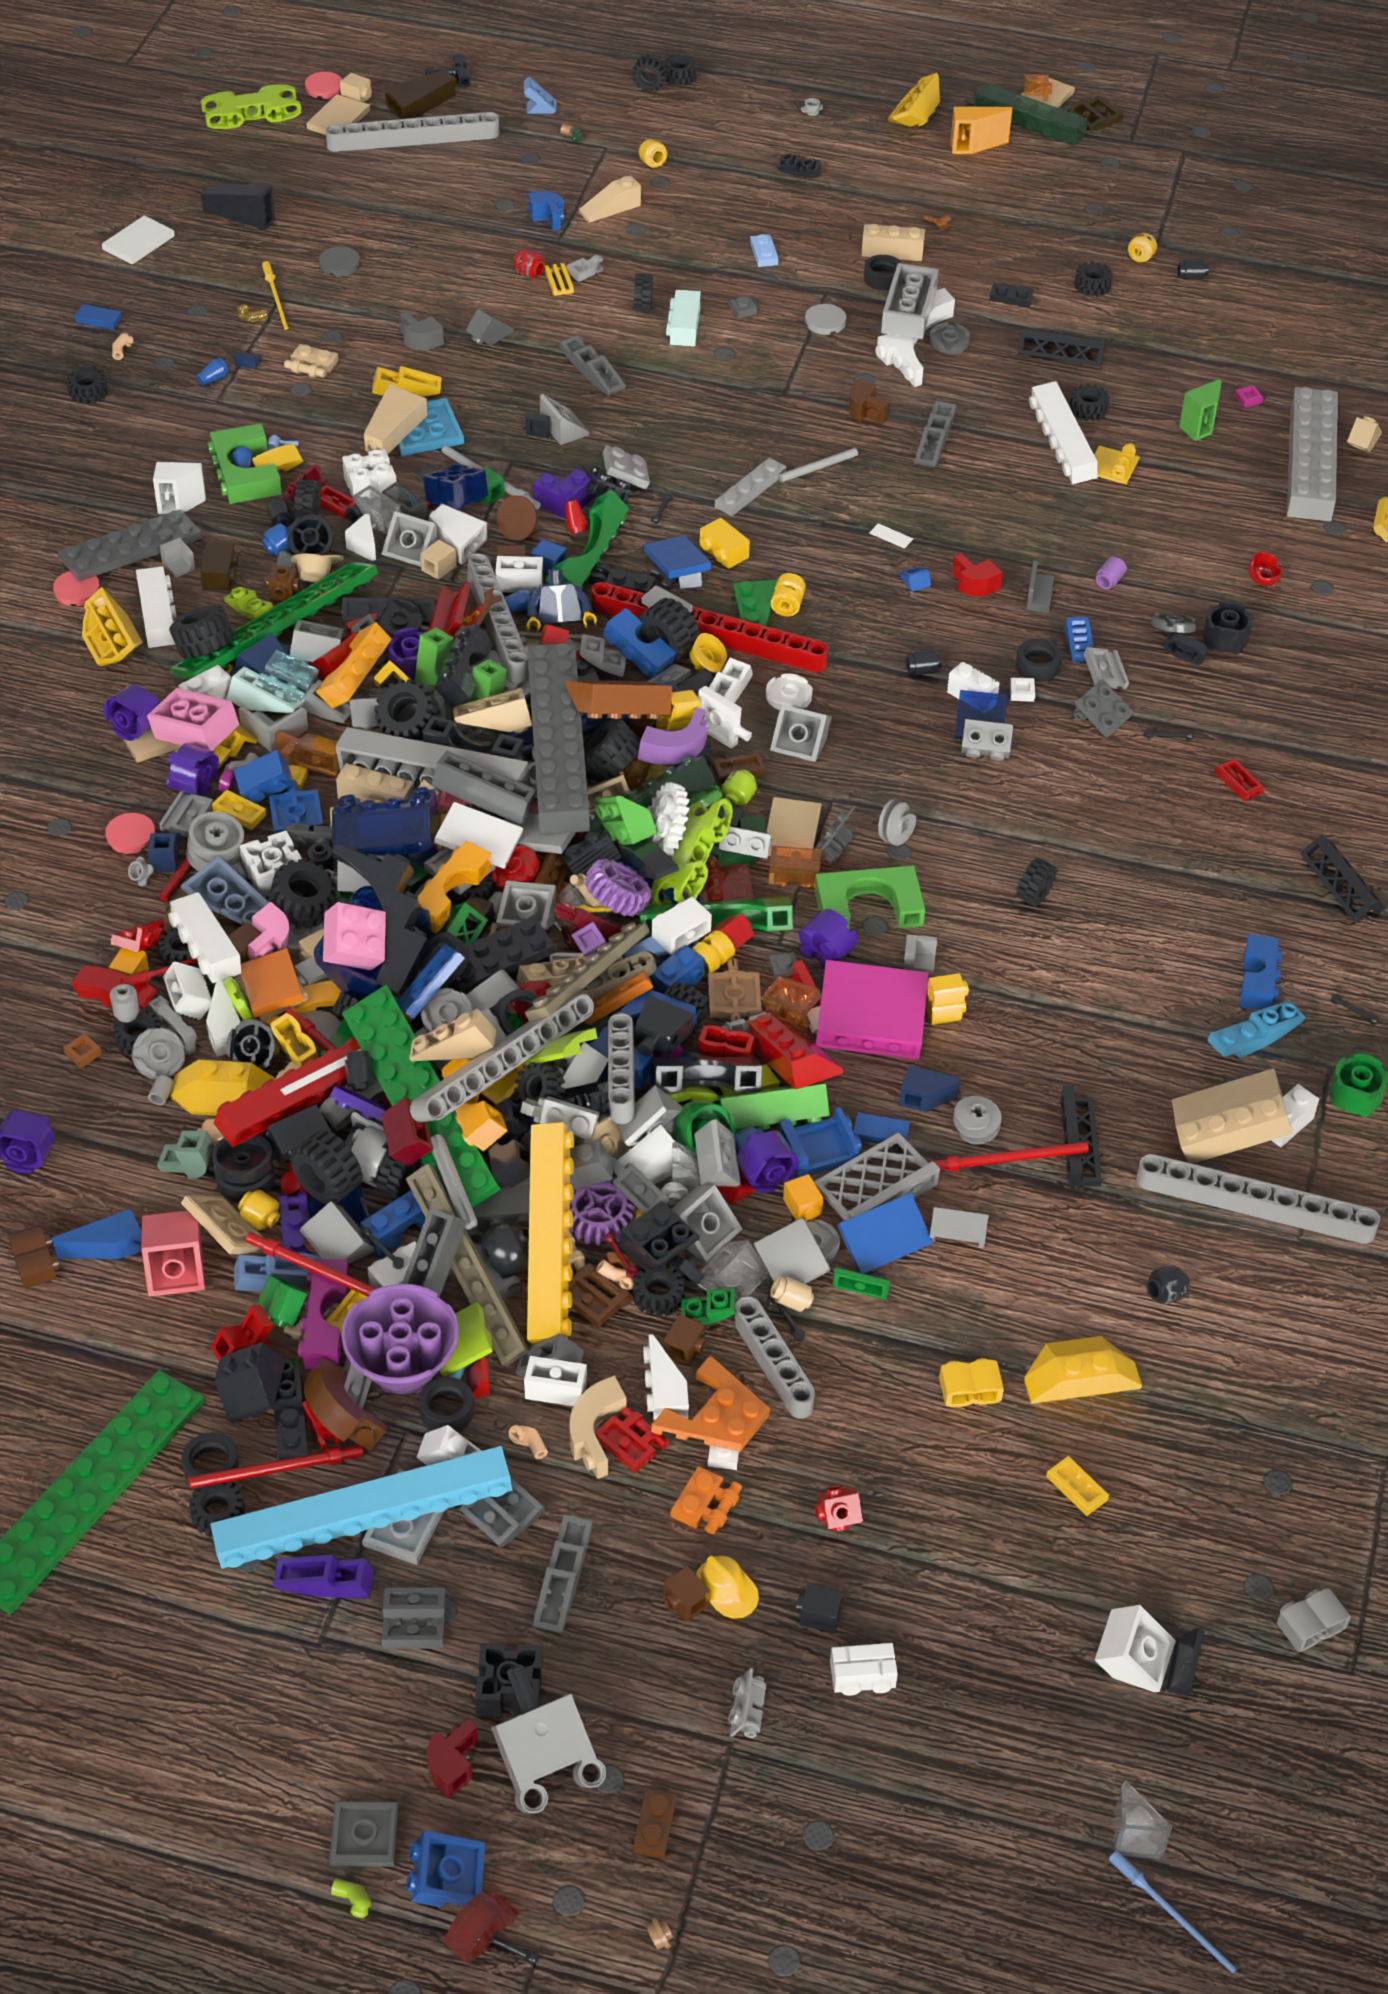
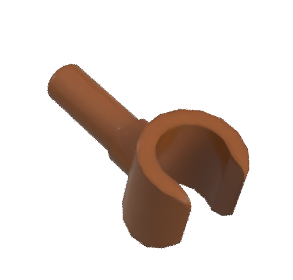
[924,215,951,230]

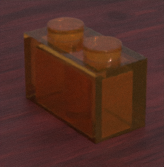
[293,733,340,777]
[769,845,822,888]

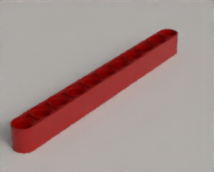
[591,582,828,672]

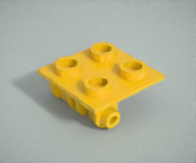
[1094,443,1140,484]

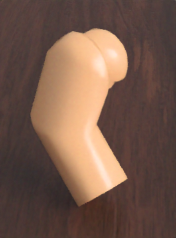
[112,333,133,360]
[596,1260,635,1290]
[508,1425,548,1459]

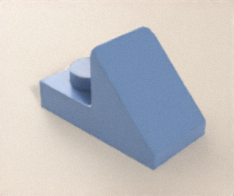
[524,76,557,114]

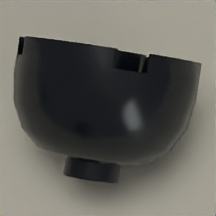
[288,514,334,555]
[226,1019,281,1070]
[481,1220,529,1277]

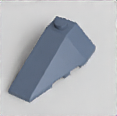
[181,856,269,925]

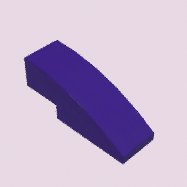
[273,1555,374,1598]

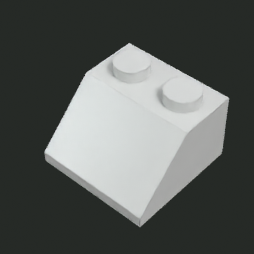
[1095,1605,1176,1692]

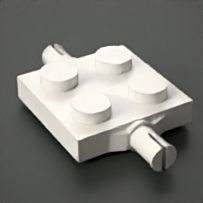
[698,686,752,749]

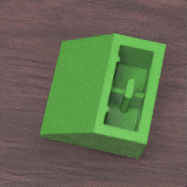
[1179,379,1222,441]
[594,796,658,845]

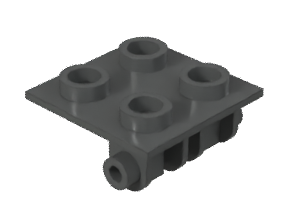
[1074,678,1134,738]
[811,806,855,866]

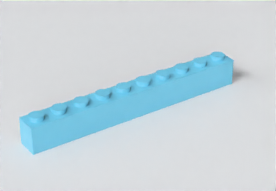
[210,1446,513,1569]

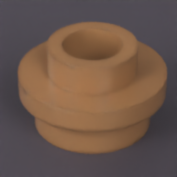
[646,1917,674,1950]

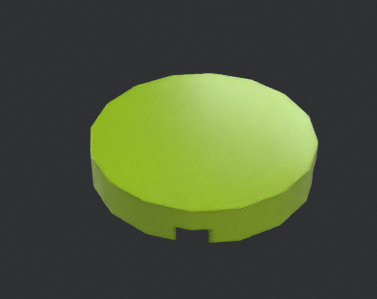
[222,976,257,1020]

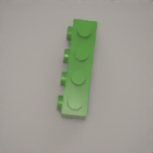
[717,1081,830,1132]

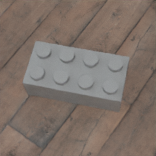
[881,263,939,339]

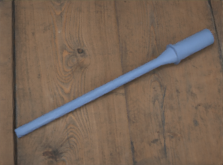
[1109,1851,1237,1974]

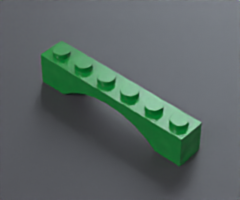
[546,489,629,589]
[638,897,793,939]

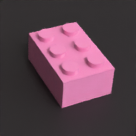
[147,688,239,751]

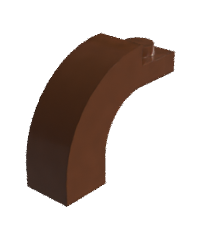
[304,1356,388,1451]

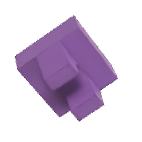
[571,922,606,956]

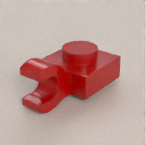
[302,1401,341,1451]

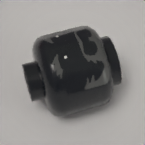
[1146,1265,1189,1305]

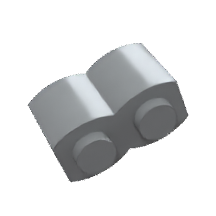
[1277,1588,1351,1652]

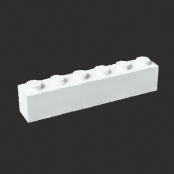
[1029,381,1097,484]

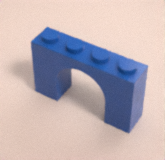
[588,990,697,1090]

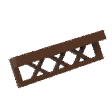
[530,833,581,898]

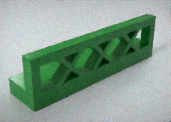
[414,902,488,989]

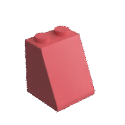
[141,1210,205,1297]

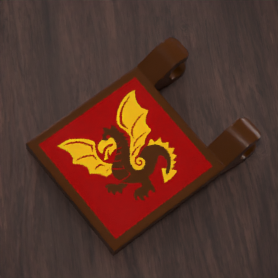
[453,587,502,643]

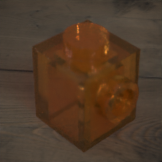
[619,750,654,790]

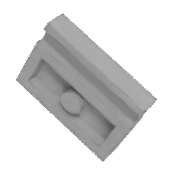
[1084,647,1129,689]
[159,791,213,838]

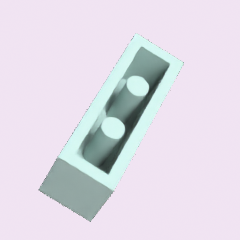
[666,290,701,346]

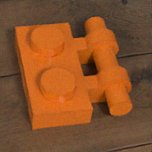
[670,1466,742,1535]

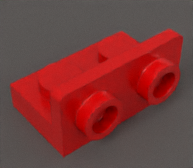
[111,919,165,952]

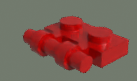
[594,1406,670,1474]

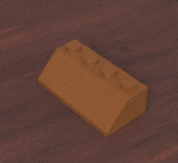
[565,680,672,719]

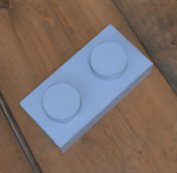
[750,234,778,267]

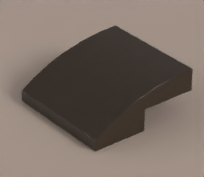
[1067,95,1123,131]

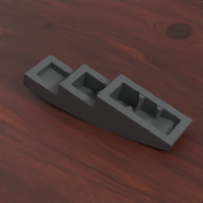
[559,335,626,396]
[914,401,957,468]
[532,1515,594,1634]

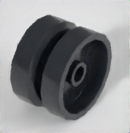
[212,1135,276,1201]

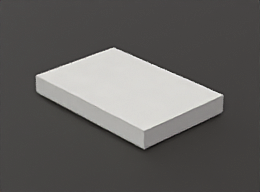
[102,216,175,264]
[434,802,523,869]

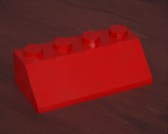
[748,1014,843,1090]

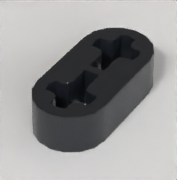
[1164,632,1209,665]

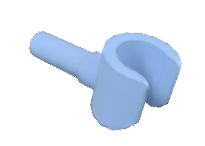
[267,435,299,451]

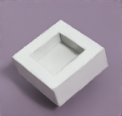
[1010,678,1035,701]
[708,1445,739,1470]

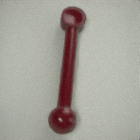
[604,1233,637,1278]

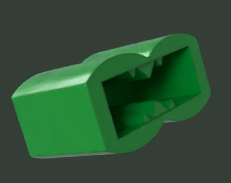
[256,1274,308,1328]

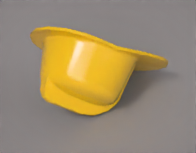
[690,633,727,673]
[696,1555,759,1619]

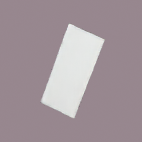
[869,523,913,548]

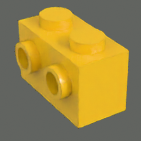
[699,518,750,569]

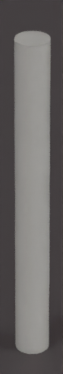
[779,448,858,482]

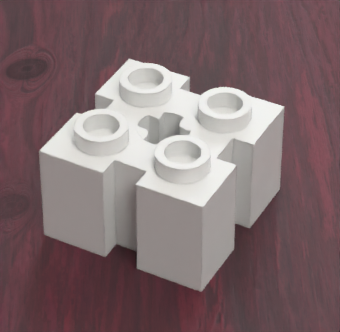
[342,449,397,501]
[239,831,302,898]

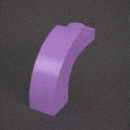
[637,707,709,765]

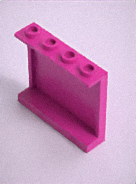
[816,960,928,1060]

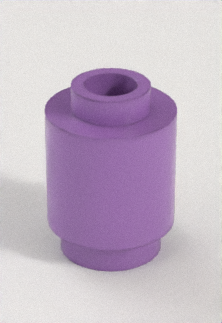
[1096,556,1127,589]

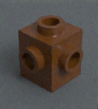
[266,565,300,602]

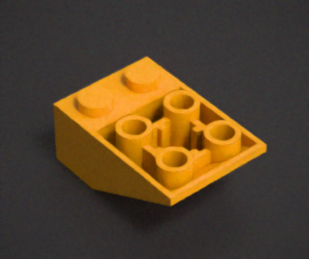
[950,107,1012,154]

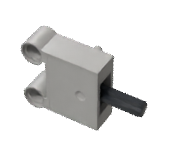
[491,1665,606,1814]

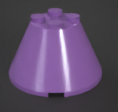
[342,1284,458,1395]

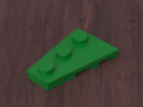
[733,580,777,626]

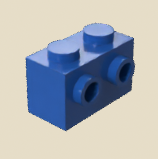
[234,750,294,803]
[650,945,705,994]

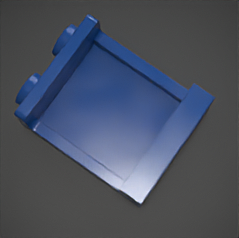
[779,1107,862,1178]

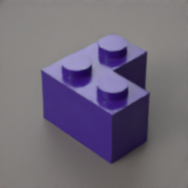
[532,469,595,519]

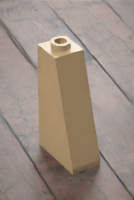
[364,384,428,454]

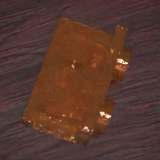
[761,976,822,1028]

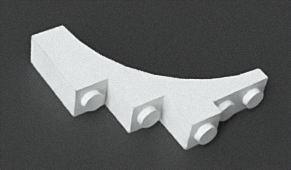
[875,288,955,387]

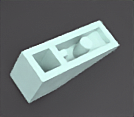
[226,667,305,713]

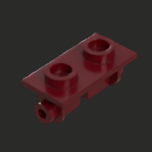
[282,464,327,502]

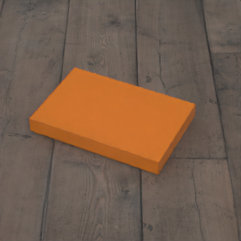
[240,948,304,1018]

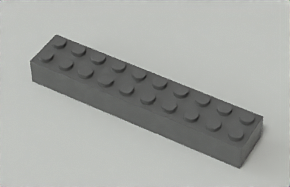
[527,643,590,834]

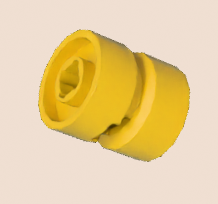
[771,573,806,617]
[691,930,735,977]

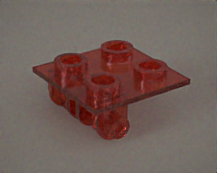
[702,856,754,902]

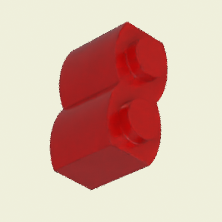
[698,1025,755,1057]

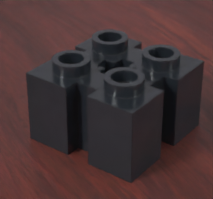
[475,1643,543,1718]

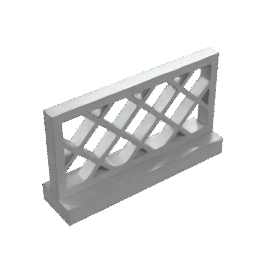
[814,1132,940,1221]

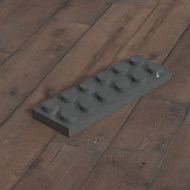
[58,509,202,581]

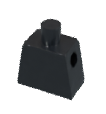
[634,995,694,1057]

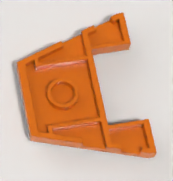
[651,1356,770,1452]

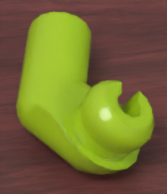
[331,1879,372,1918]

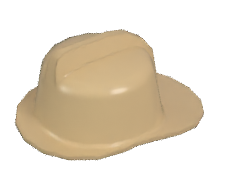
[291,554,344,583]

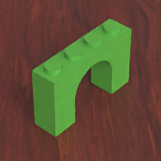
[207,423,282,504]
[415,628,507,705]
[815,865,925,929]

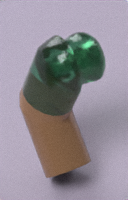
[560,124,584,143]

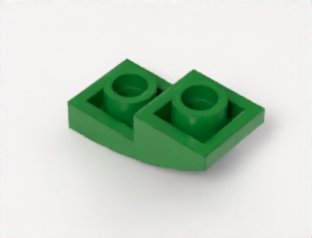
[681,1288,736,1325]

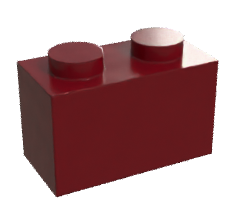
[381,1097,433,1167]

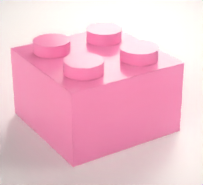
[323,902,386,970]

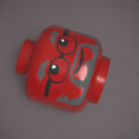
[514,248,545,279]

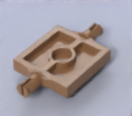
[708,958,762,1022]

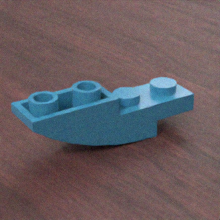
[1207,1000,1306,1058]

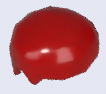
[1248,552,1283,586]

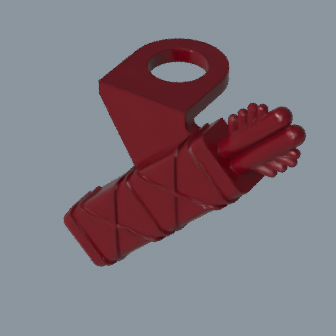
[553,902,622,953]

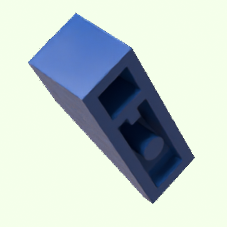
[51,1209,142,1259]

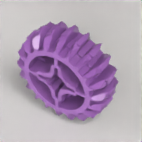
[584,859,652,916]
[569,1180,636,1246]

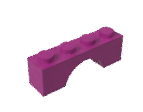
[298,1259,350,1369]

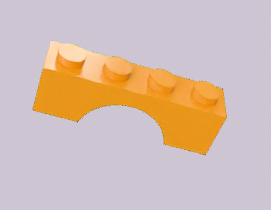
[316,622,392,709]
[416,840,492,934]
[441,1057,508,1151]

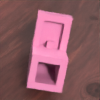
[248,902,289,960]

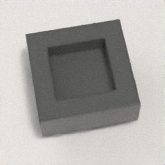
[729,296,757,319]
[769,952,797,981]

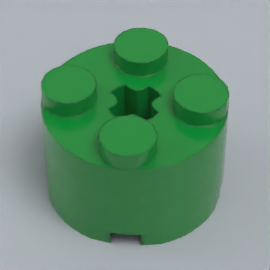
[1330,1054,1388,1117]
[673,1100,736,1155]

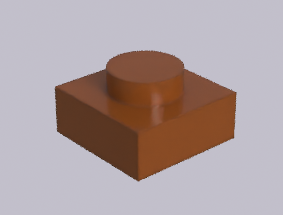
[63,1033,102,1068]

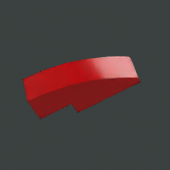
[71,965,157,1009]

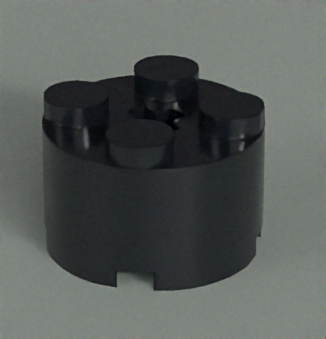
[1203,601,1253,654]

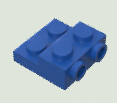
[406,1830,485,1909]

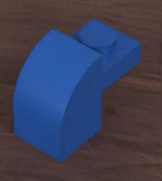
[528,191,564,231]

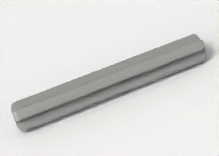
[431,1134,477,1230]

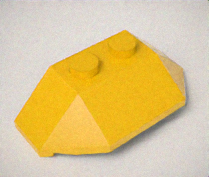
[888,73,940,127]
[82,587,143,667]
[170,1060,276,1116]
[1024,1336,1142,1404]

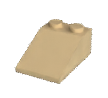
[453,687,532,733]

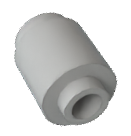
[110,984,139,1022]

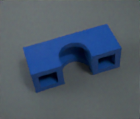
[602,608,676,679]
[1239,934,1282,1010]
[360,1190,426,1259]

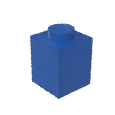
[530,540,567,575]

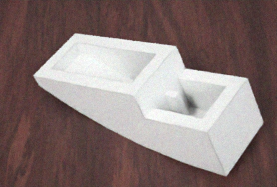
[709,658,753,703]

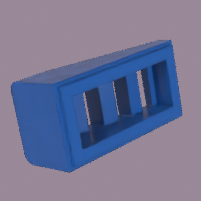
[1064,617,1094,662]

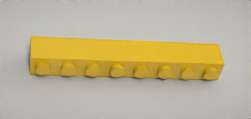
[527,1122,574,1345]

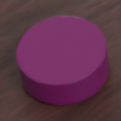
[219,769,237,793]

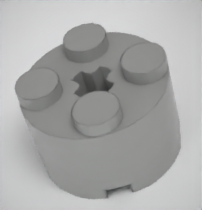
[351,1126,389,1188]

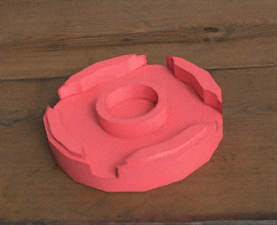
[305,72,342,99]
[53,571,100,606]
[106,813,156,854]

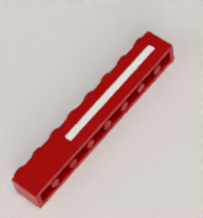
[213,1037,362,1147]

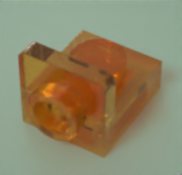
[1023,74,1052,101]

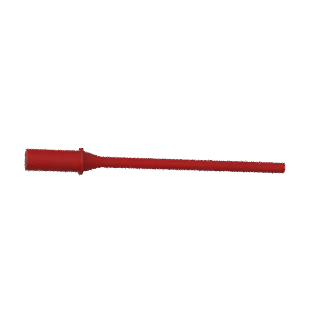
[120,958,198,986]

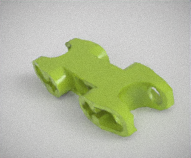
[201,85,301,129]
[650,798,733,905]

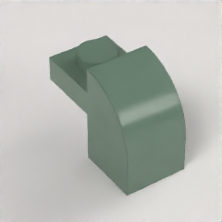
[157,1131,214,1179]

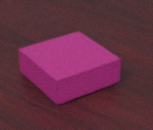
[1234,385,1264,408]

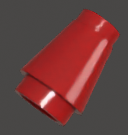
[564,499,588,534]

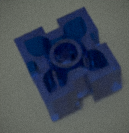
[423,463,489,510]

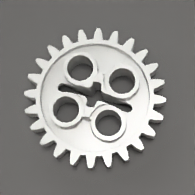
[646,782,689,856]

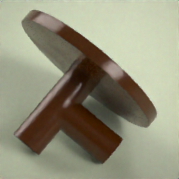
[497,495,537,541]

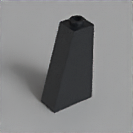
[200,184,275,231]

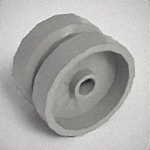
[186,811,244,871]

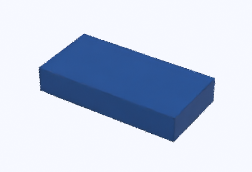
[74,304,122,330]
[853,1113,910,1147]

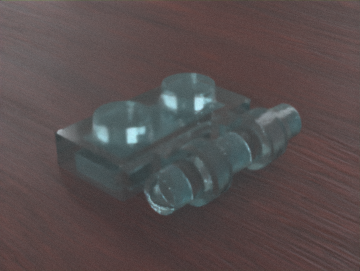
[258,650,319,701]

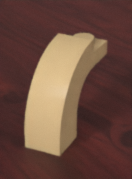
[569,1376,626,1479]

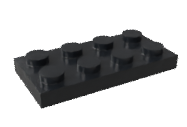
[454,915,556,994]

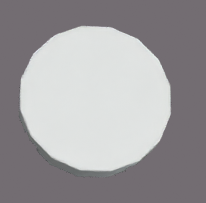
[766,674,813,710]

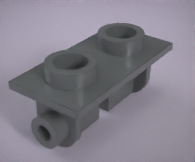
[286,823,337,850]

